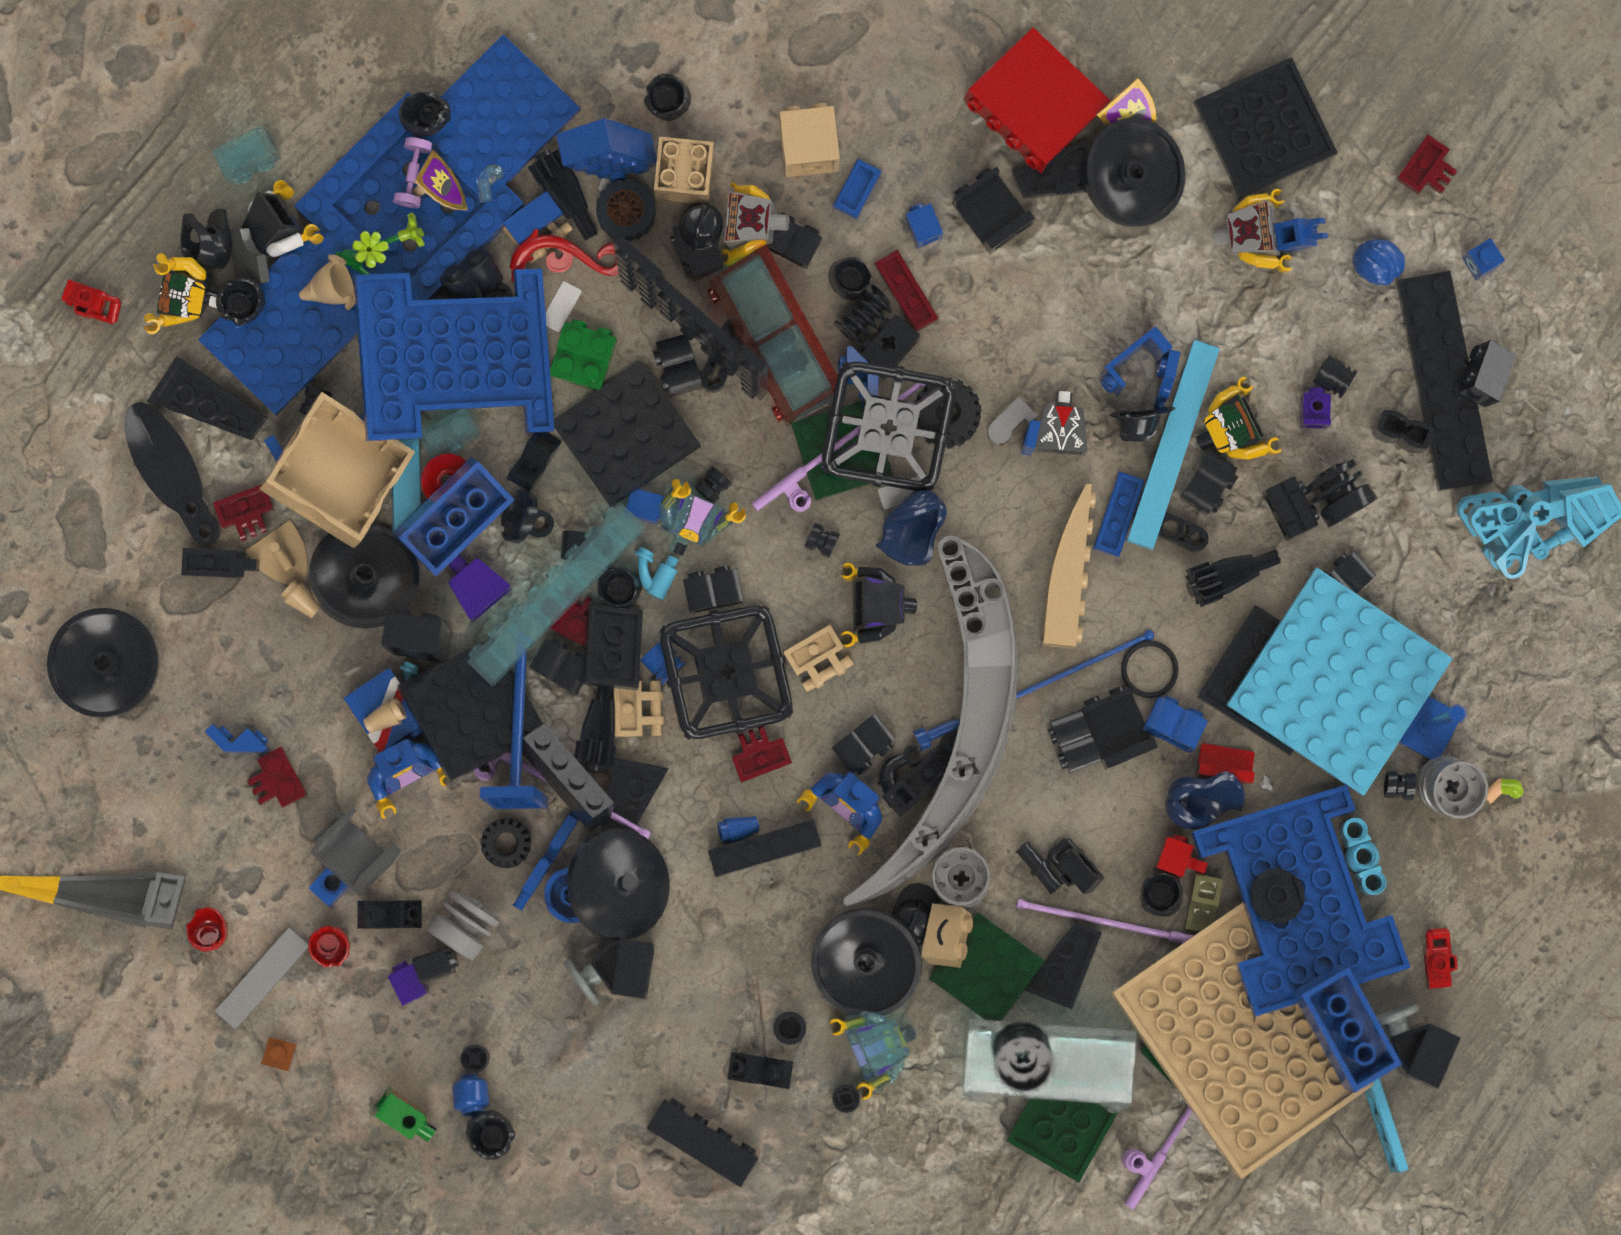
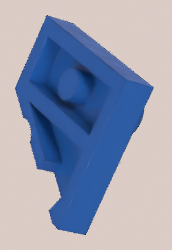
[1153,350,1181,408]

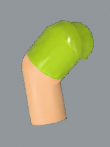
[1486,778,1524,804]

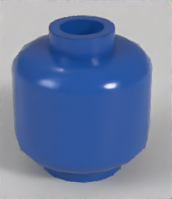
[452,1073,489,1116]

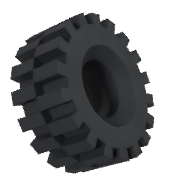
[915,378,981,449]

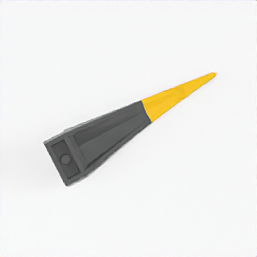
[0,872,185,930]

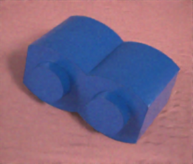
[1142,696,1208,753]

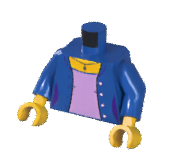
[367,739,456,819]
[797,772,883,855]

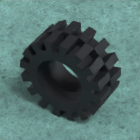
[480,818,531,868]

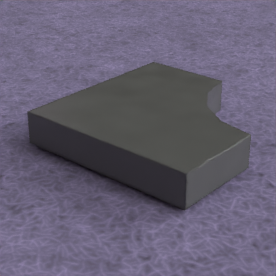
[229,228,270,283]

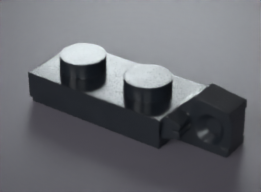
[181,548,260,578]

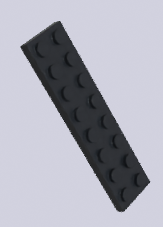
[1396,271,1493,492]

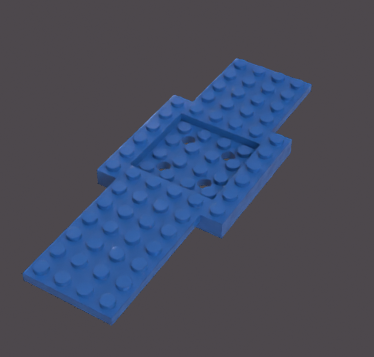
[198,34,581,416]

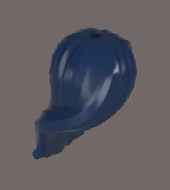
[876,490,947,566]
[1165,771,1245,830]

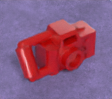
[61,279,122,324]
[1423,928,1458,989]

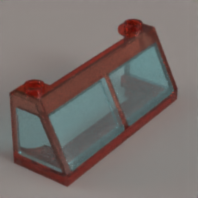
[707,245,838,426]

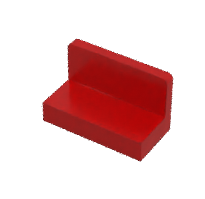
[1196,743,1255,784]

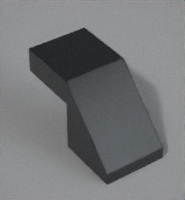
[506,432,562,491]

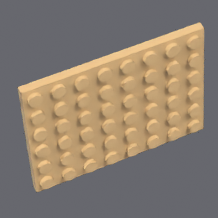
[1111,902,1374,1180]

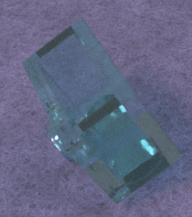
[212,126,281,184]
[420,409,480,459]

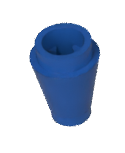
[717,816,759,844]

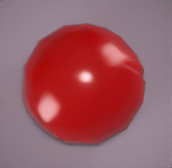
[186,907,228,952]
[308,925,351,967]

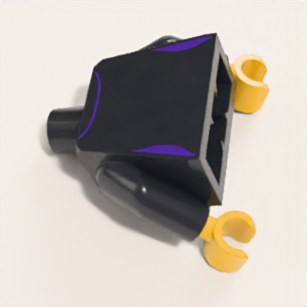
[841,563,917,647]

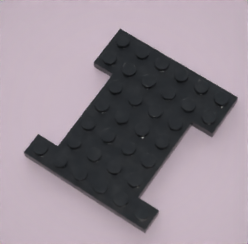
[613,234,768,401]

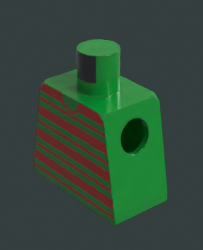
[373,1086,437,1142]

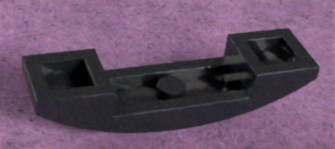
[882,729,958,817]

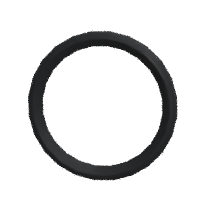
[1121,641,1179,698]

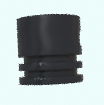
[1313,355,1357,398]
[773,1011,806,1045]

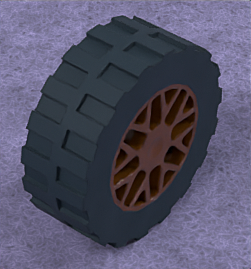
[596,179,656,242]

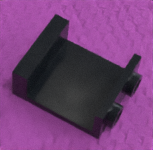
[952,167,1035,255]
[1080,685,1158,770]

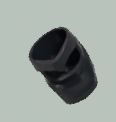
[180,209,231,270]

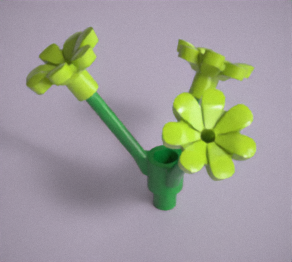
[334,212,425,275]

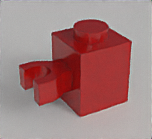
[1154,834,1208,878]

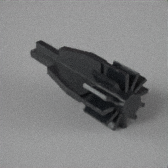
[528,149,598,241]
[1185,549,1281,607]
[574,686,617,774]

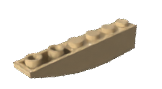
[1041,484,1096,649]

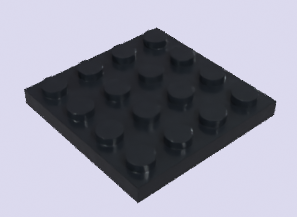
[1194,57,1338,199]
[554,361,701,508]
[1196,605,1294,756]
[397,637,543,783]

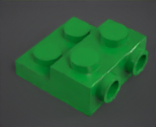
[550,319,617,391]

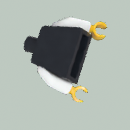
[242,180,324,257]

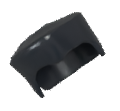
[828,257,872,300]
[597,566,642,609]
[1141,872,1183,917]

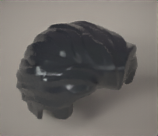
[644,73,691,121]
[398,91,451,137]
[216,277,266,326]
[465,1110,515,1160]

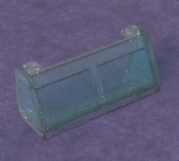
[962,1019,1137,1113]

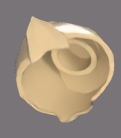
[299,254,355,310]

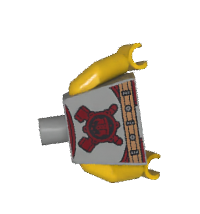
[722,183,789,267]
[1214,189,1292,273]

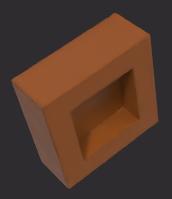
[261,1037,297,1071]

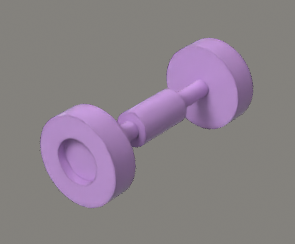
[393,137,432,208]

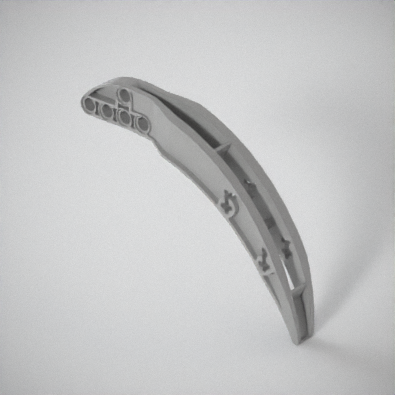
[843,535,1018,908]

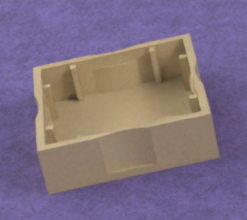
[260,392,415,548]

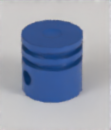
[640,642,686,685]

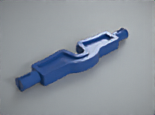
[512,811,579,911]

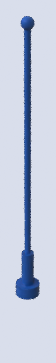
[913,630,1155,751]

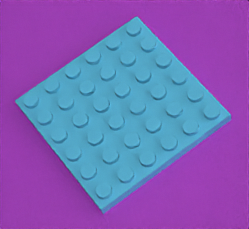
[1226,568,1453,796]

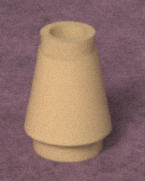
[281,579,320,618]
[363,698,407,734]

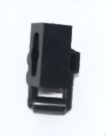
[1047,838,1105,894]

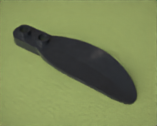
[125,402,221,546]

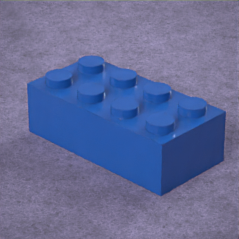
[556,118,657,182]
[393,457,514,576]
[1292,964,1402,1093]

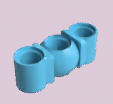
[1339,818,1386,895]

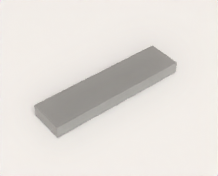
[215,927,308,1029]

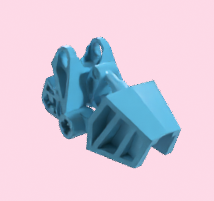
[1456,476,1621,579]

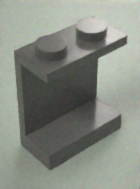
[310,807,401,896]

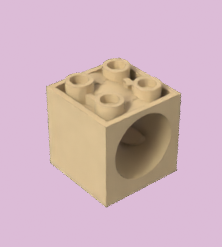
[779,103,840,177]
[654,137,714,205]

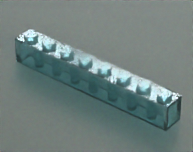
[467,503,646,686]

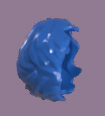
[1352,239,1405,285]

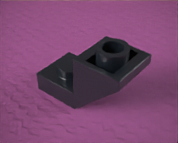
[357,900,422,929]
[728,1052,793,1089]

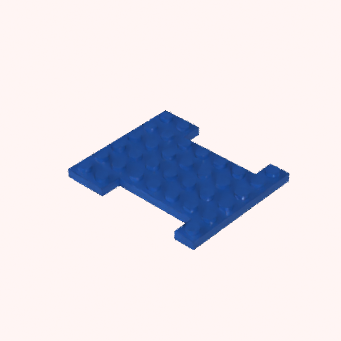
[353,269,555,441]
[1191,785,1411,1017]

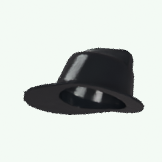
[674,202,723,266]
[1110,406,1176,442]
[892,884,940,946]

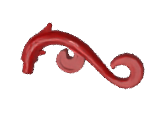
[509,229,619,283]

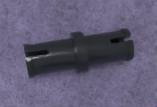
[1015,841,1064,894]

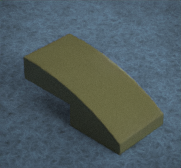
[1184,874,1223,932]

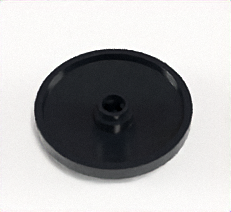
[1083,118,1186,227]
[308,524,420,629]
[47,608,160,718]
[567,828,670,940]
[811,908,922,1018]

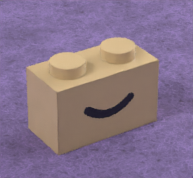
[921,903,973,968]

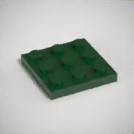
[791,401,893,501]
[929,912,1045,1029]
[1006,1072,1120,1183]

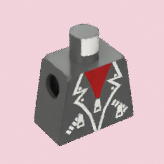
[1033,391,1087,456]

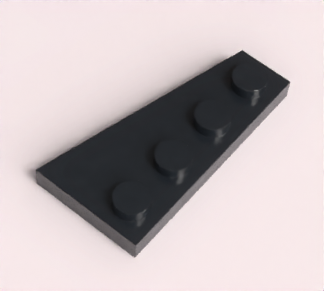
[147,356,268,440]

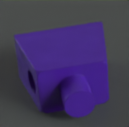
[448,554,512,622]

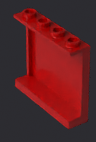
[963,27,1111,173]

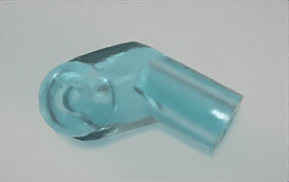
[477,164,504,203]

